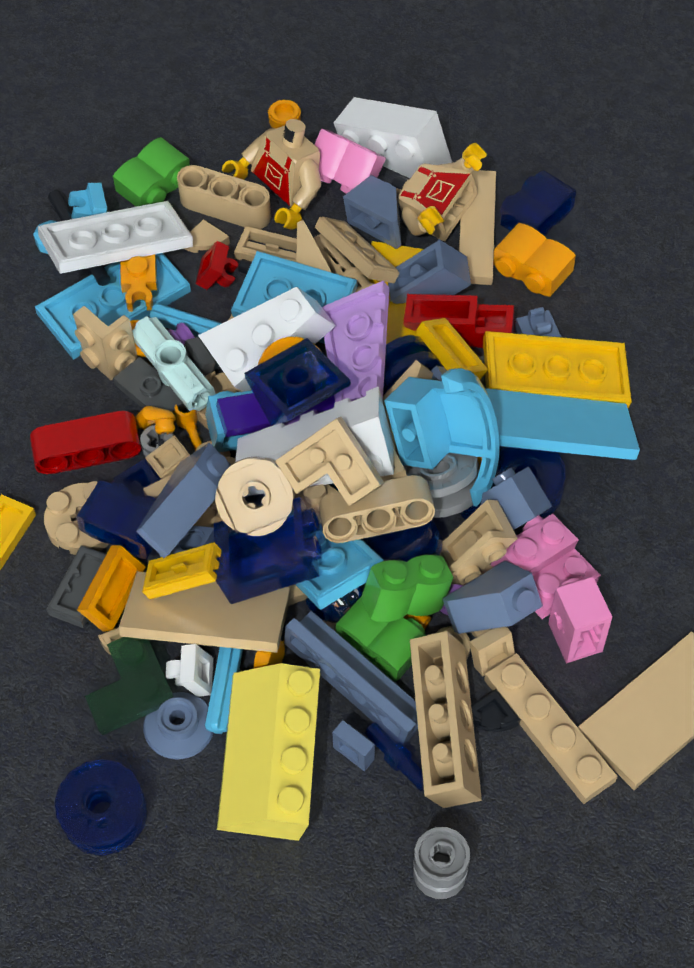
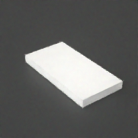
[38,201,193,274]

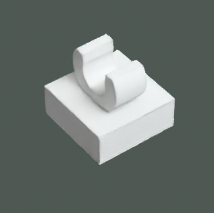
[166,644,214,697]

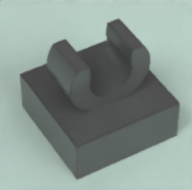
[184,337,220,377]

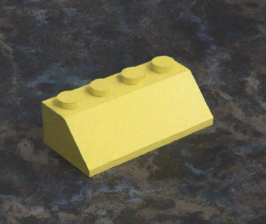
[217,663,320,841]

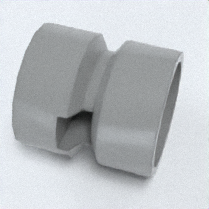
[413,827,470,899]

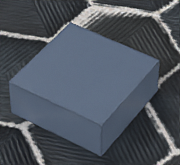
[332,720,375,772]

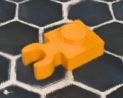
[120,254,157,312]

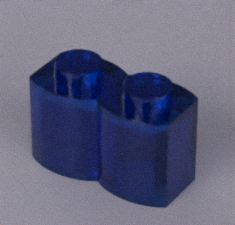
[500,171,576,236]
[76,480,156,559]

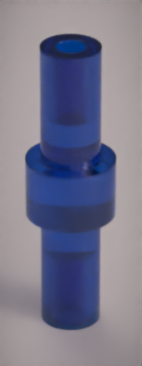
[365,722,424,791]

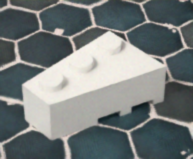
[334,97,452,178]
[198,287,336,392]

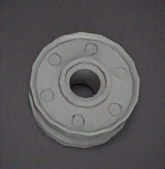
[403,453,479,518]

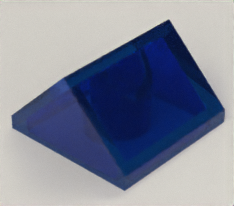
[244,338,351,425]

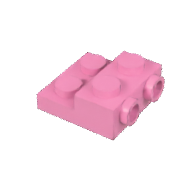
[491,514,601,619]

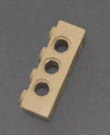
[410,631,482,808]

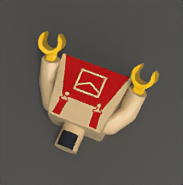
[222,119,321,229]
[391,143,487,241]

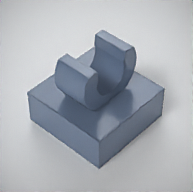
[515,307,562,338]

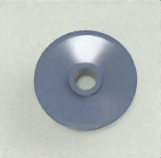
[143,692,214,759]

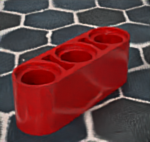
[30,411,141,474]

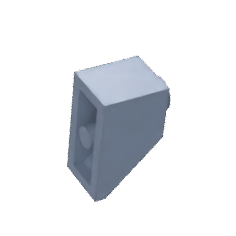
[343,175,401,249]
[388,240,471,304]
[480,466,552,530]
[443,561,543,634]

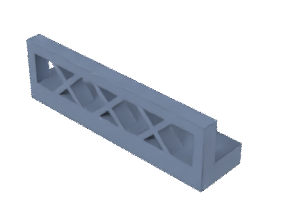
[284,611,418,747]

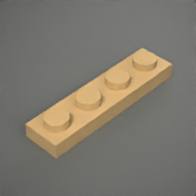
[484,653,617,804]

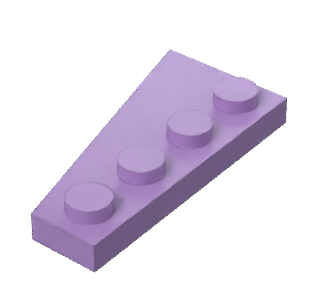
[322,281,390,402]

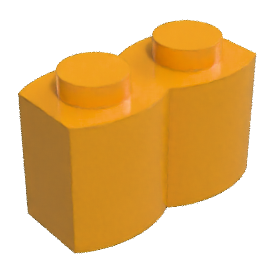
[493,223,576,297]

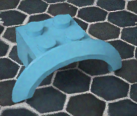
[384,368,499,507]

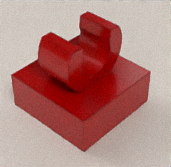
[195,241,239,290]

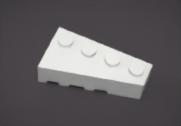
[235,387,394,496]

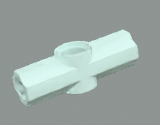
[132,316,216,411]

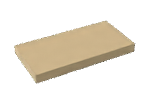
[119,571,290,653]
[578,631,694,790]

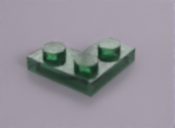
[85,637,174,735]

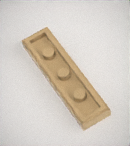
[459,170,496,285]

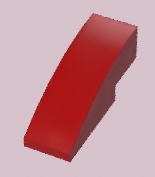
[403,294,515,348]

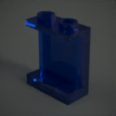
[214,497,323,604]

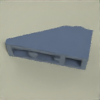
[136,443,231,558]

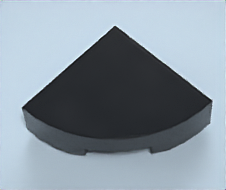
[471,689,521,732]

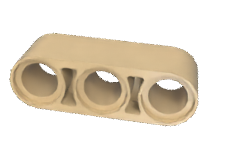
[177,165,271,229]
[319,475,435,543]

